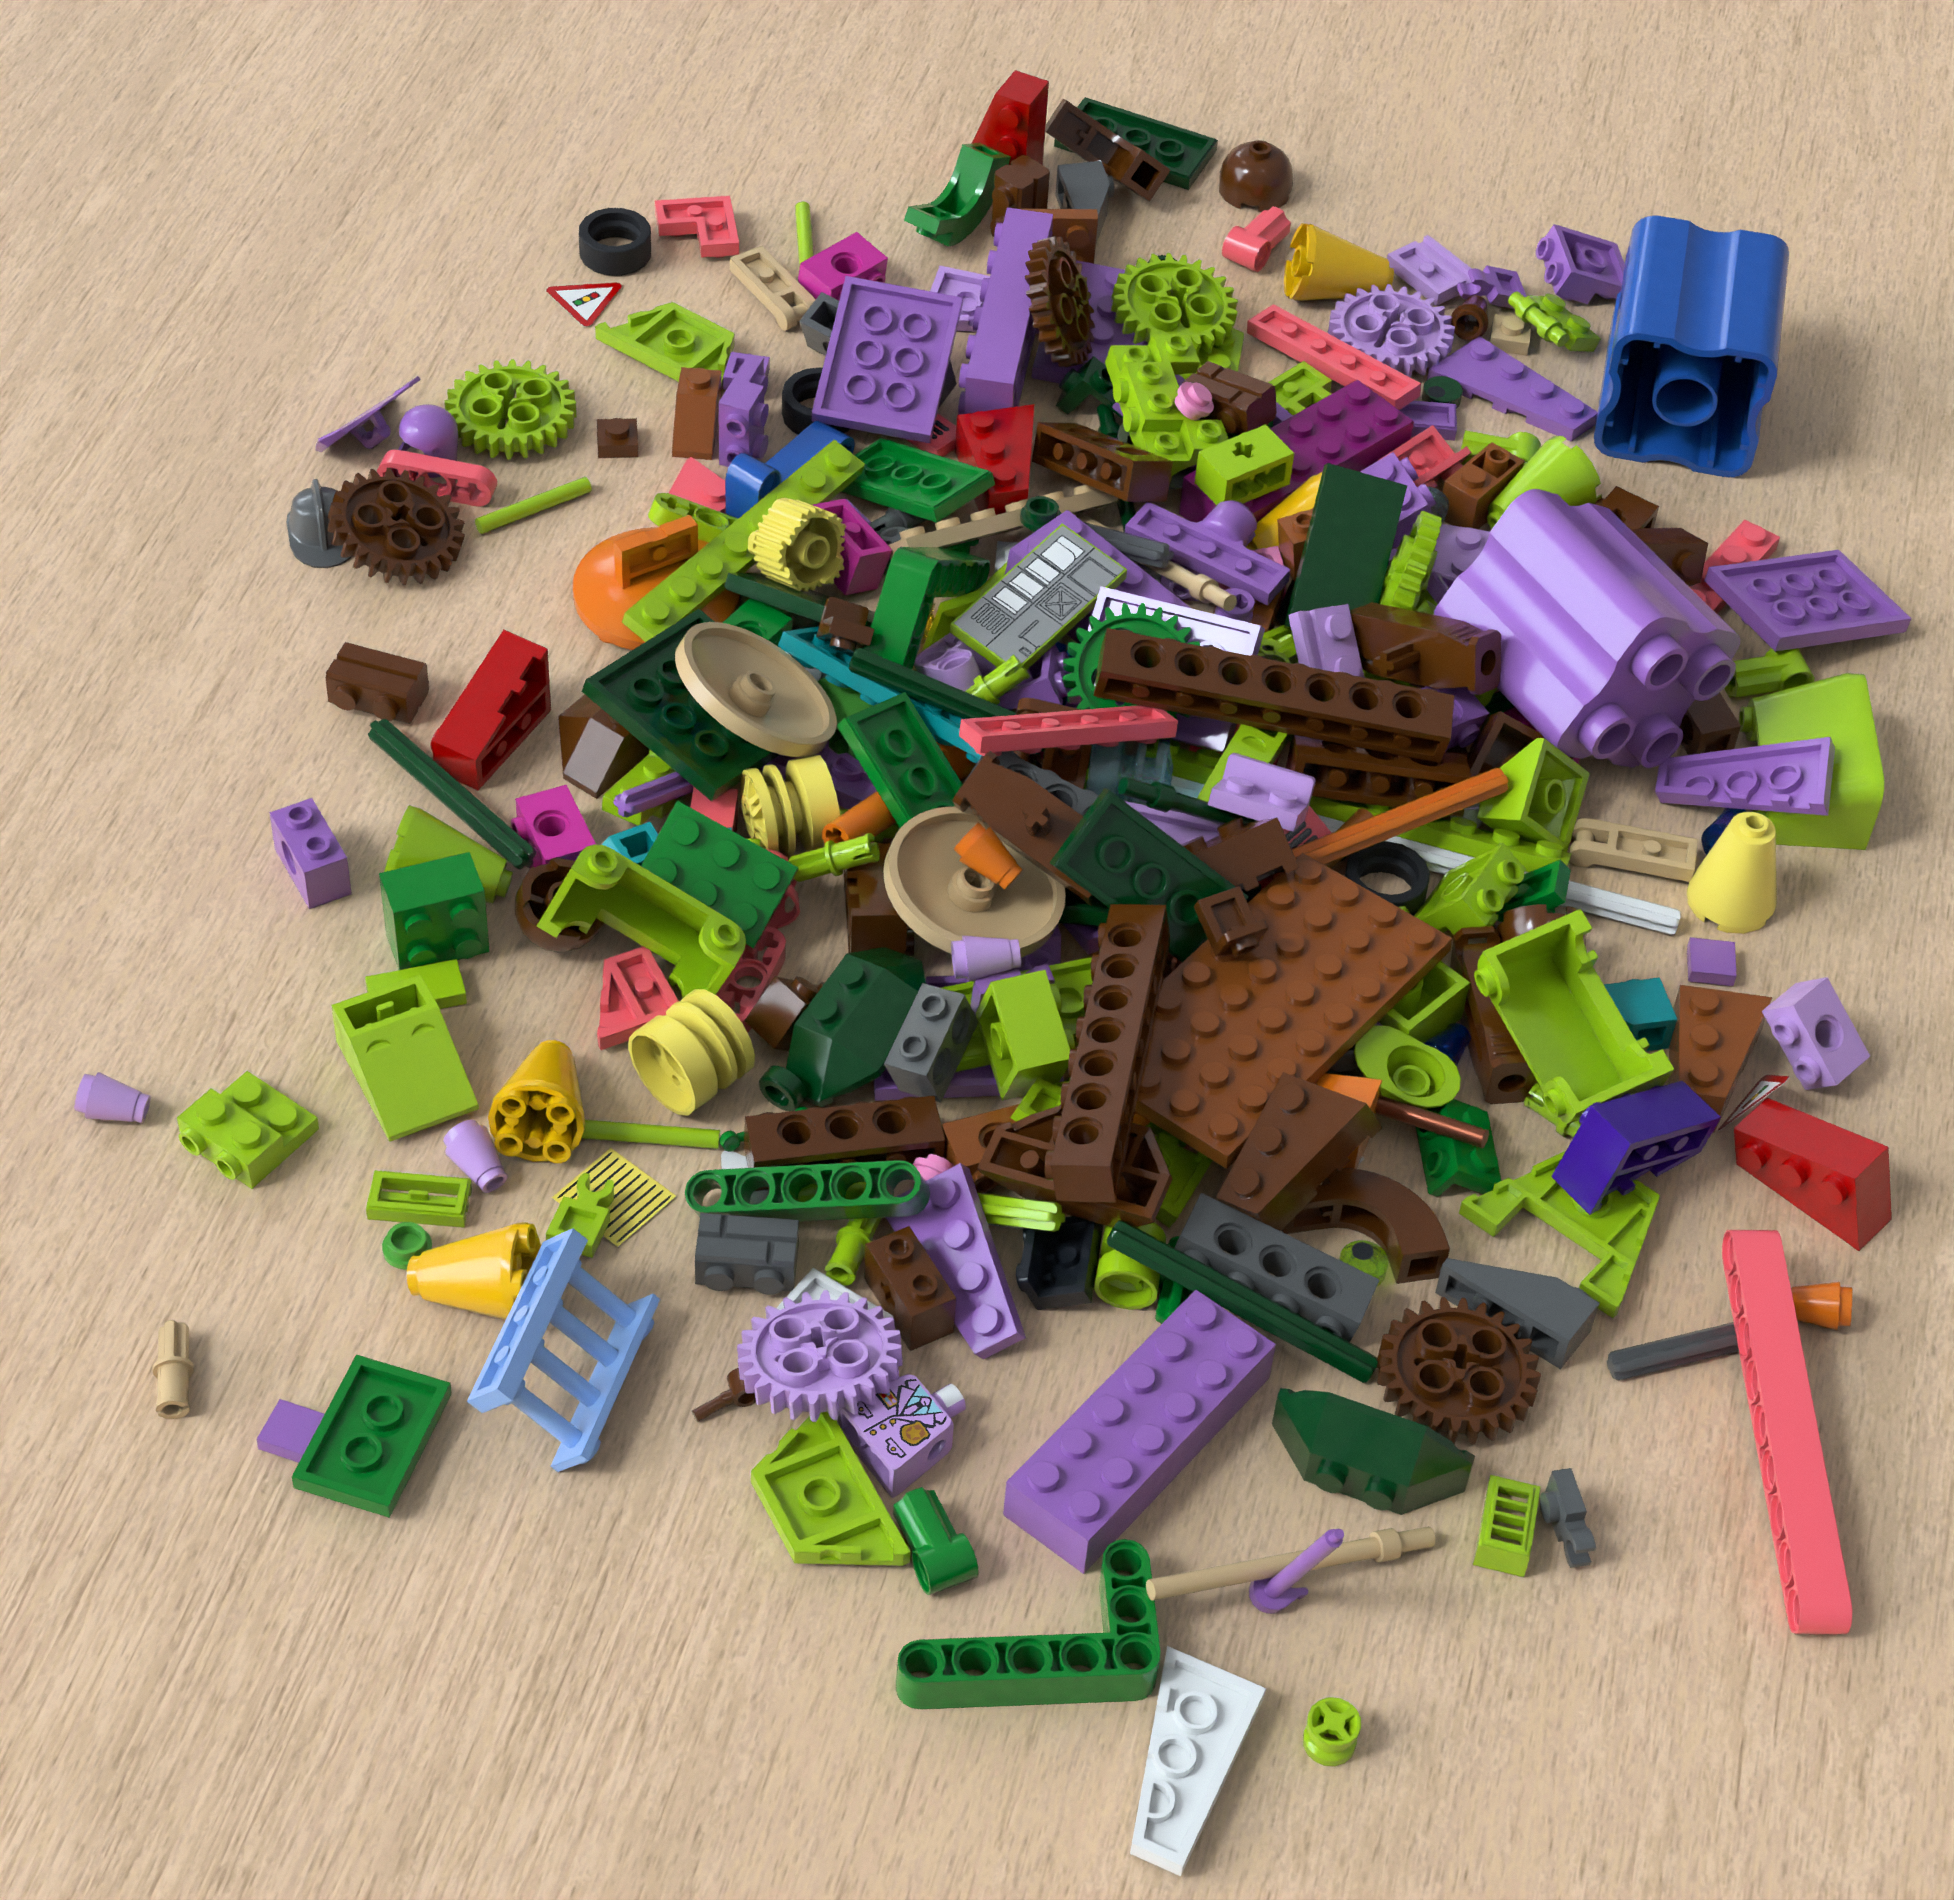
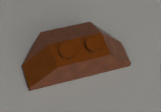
[558,694,650,799]
[977,1105,1173,1228]

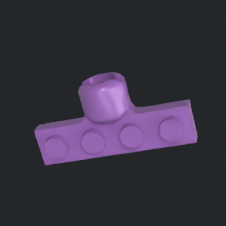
[1125,500,1290,606]

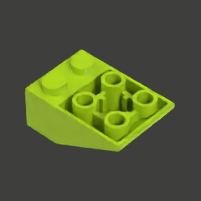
[331,974,479,1142]

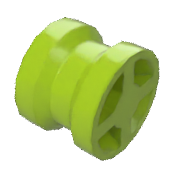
[1303,1697,1361,1767]

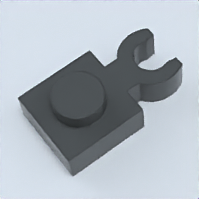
[1540,1468,1596,1568]

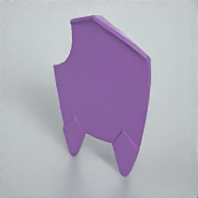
[315,376,421,452]

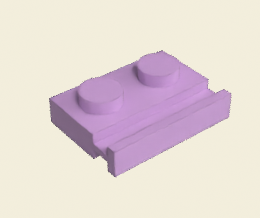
[1387,235,1472,306]
[1288,604,1364,678]

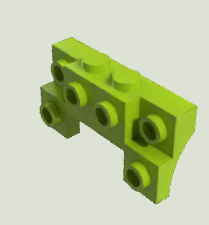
[1105,334,1228,476]

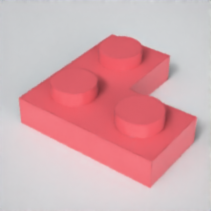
[655,196,739,258]

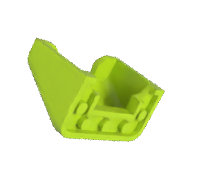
[1738,673,1884,850]
[537,844,746,999]
[1474,909,1674,1124]

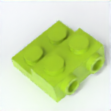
[1415,843,1527,935]
[177,1071,319,1189]

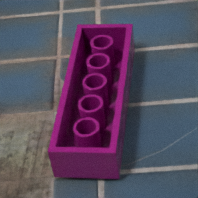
[1179,380,1414,523]

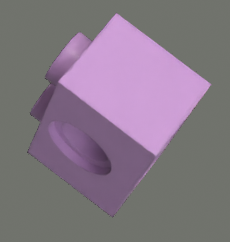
[1762,977,1870,1090]

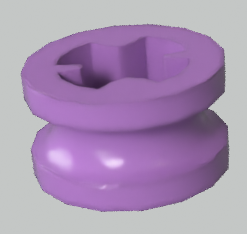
[1215,588,1255,623]

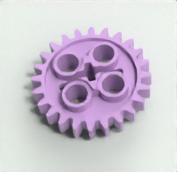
[1328,284,1455,378]
[737,1290,903,1422]

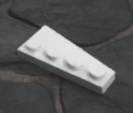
[1130,1646,1266,1876]

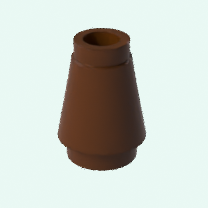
[1451,295,1489,340]

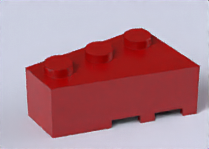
[972,70,1049,165]
[955,404,1035,515]
[430,629,551,791]
[1734,1098,1892,1251]

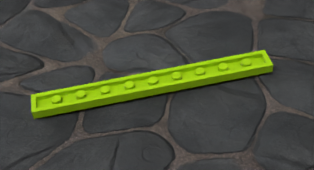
[1137,738,1572,872]

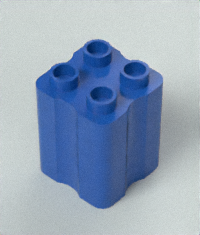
[1594,215,1790,477]

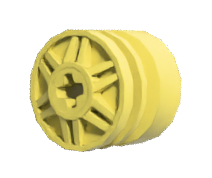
[741,755,840,857]
[628,989,755,1116]

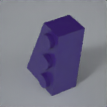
[1551,1081,1721,1215]

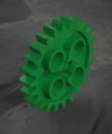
[1063,603,1200,743]

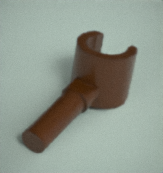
[692,1368,756,1422]

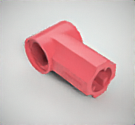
[1222,206,1291,272]

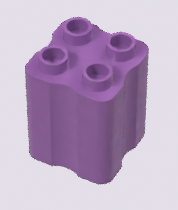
[1433,489,1740,768]

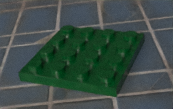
[581,609,780,801]

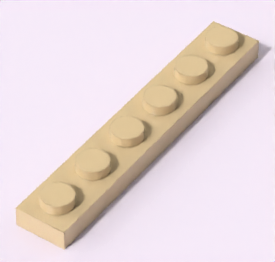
[888,484,1118,560]

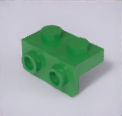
[1416,1099,1502,1197]

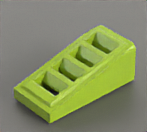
[1473,1475,1541,1577]

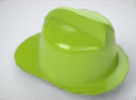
[1354,1025,1461,1110]

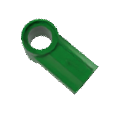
[893,1487,979,1595]

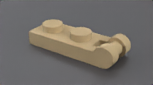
[730,246,815,331]
[1569,818,1698,882]

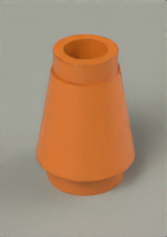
[954,822,1023,890]
[1791,1282,1852,1331]

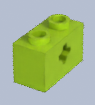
[1195,425,1294,505]

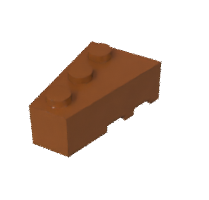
[1668,985,1773,1133]

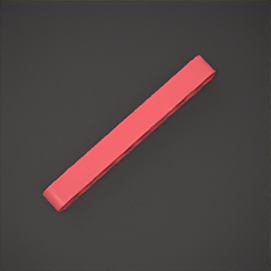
[1722,1230,1852,1634]

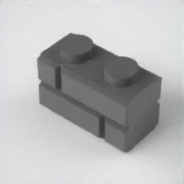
[695,1213,799,1295]

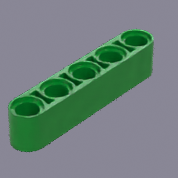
[685,1160,930,1221]

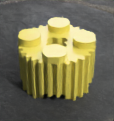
[748,498,846,592]

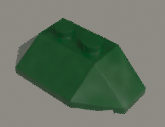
[786,947,927,1108]
[1272,1388,1475,1515]

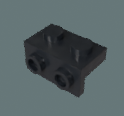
[1016,1216,1104,1310]

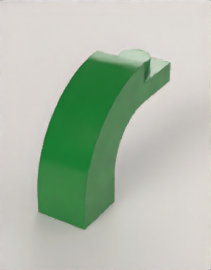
[904,143,1011,247]

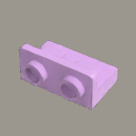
[1208,753,1316,832]

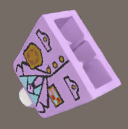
[837,1374,966,1498]

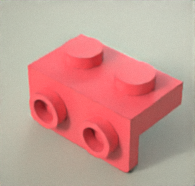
[1378,425,1472,493]

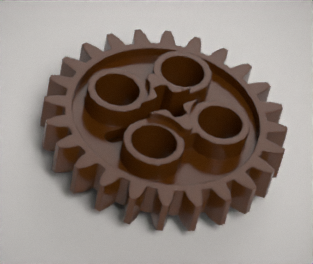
[1025,236,1095,368]
[327,468,465,585]
[1376,1297,1541,1445]

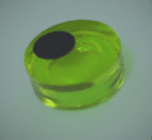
[1339,1240,1388,1287]

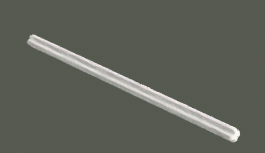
[1166,776,1681,935]

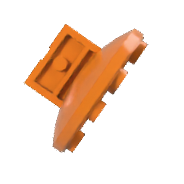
[573,515,742,650]

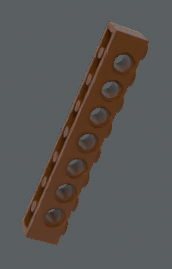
[1094,628,1455,763]
[1045,904,1171,1203]

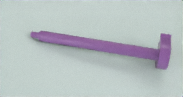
[1249,1529,1344,1614]

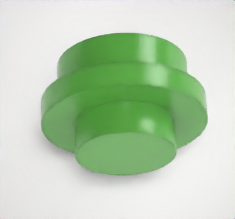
[382,1222,432,1270]

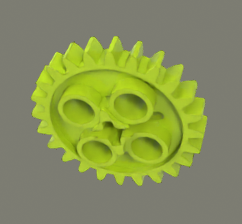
[1111,253,1238,355]
[445,359,577,460]
[1378,511,1442,611]

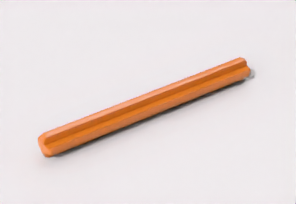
[1271,768,1509,880]

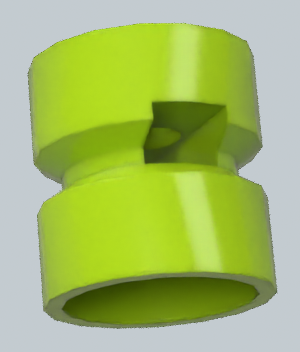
[1094,1222,1167,1310]

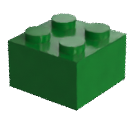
[379,852,490,970]

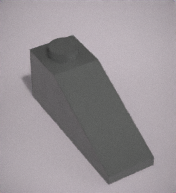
[1055,161,1114,244]
[1435,1258,1599,1370]

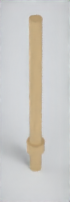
[1075,513,1237,611]
[1146,1526,1436,1601]

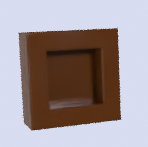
[597,418,639,458]

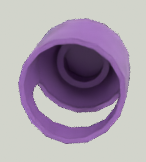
[398,404,458,478]

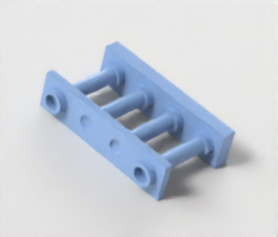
[467,1228,660,1472]

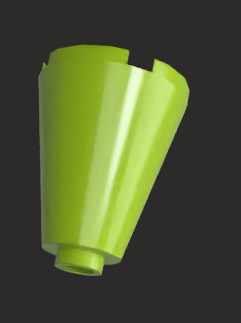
[1487,436,1602,529]
[384,805,513,903]

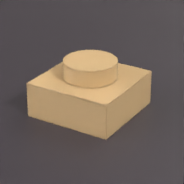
[1490,314,1532,356]

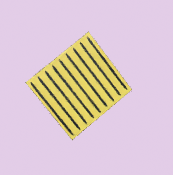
[552,1148,676,1247]

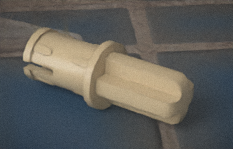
[152,1320,194,1419]

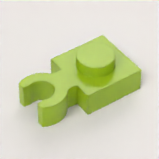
[546,1173,614,1258]

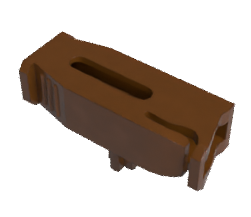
[1350,602,1501,695]
[953,751,1097,906]
[1450,926,1536,1105]

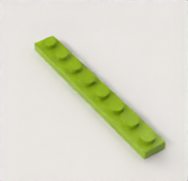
[622,439,865,642]

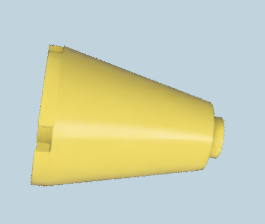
[1687,812,1777,934]

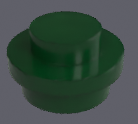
[1020,496,1061,532]

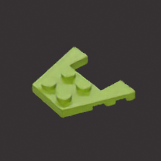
[1459,1151,1660,1318]

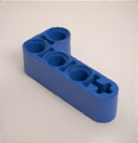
[725,421,855,518]

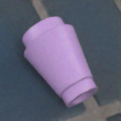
[951,935,1021,982]
[74,1072,151,1123]
[443,1119,508,1193]

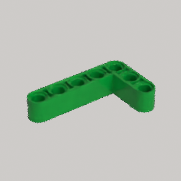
[864,547,990,669]
[896,1539,1161,1709]

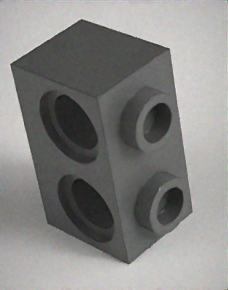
[884,983,978,1102]

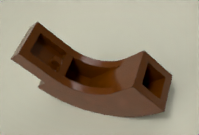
[1045,99,1170,202]
[1281,1168,1450,1284]

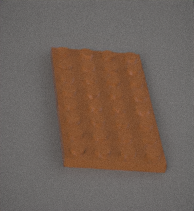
[1135,853,1453,1169]

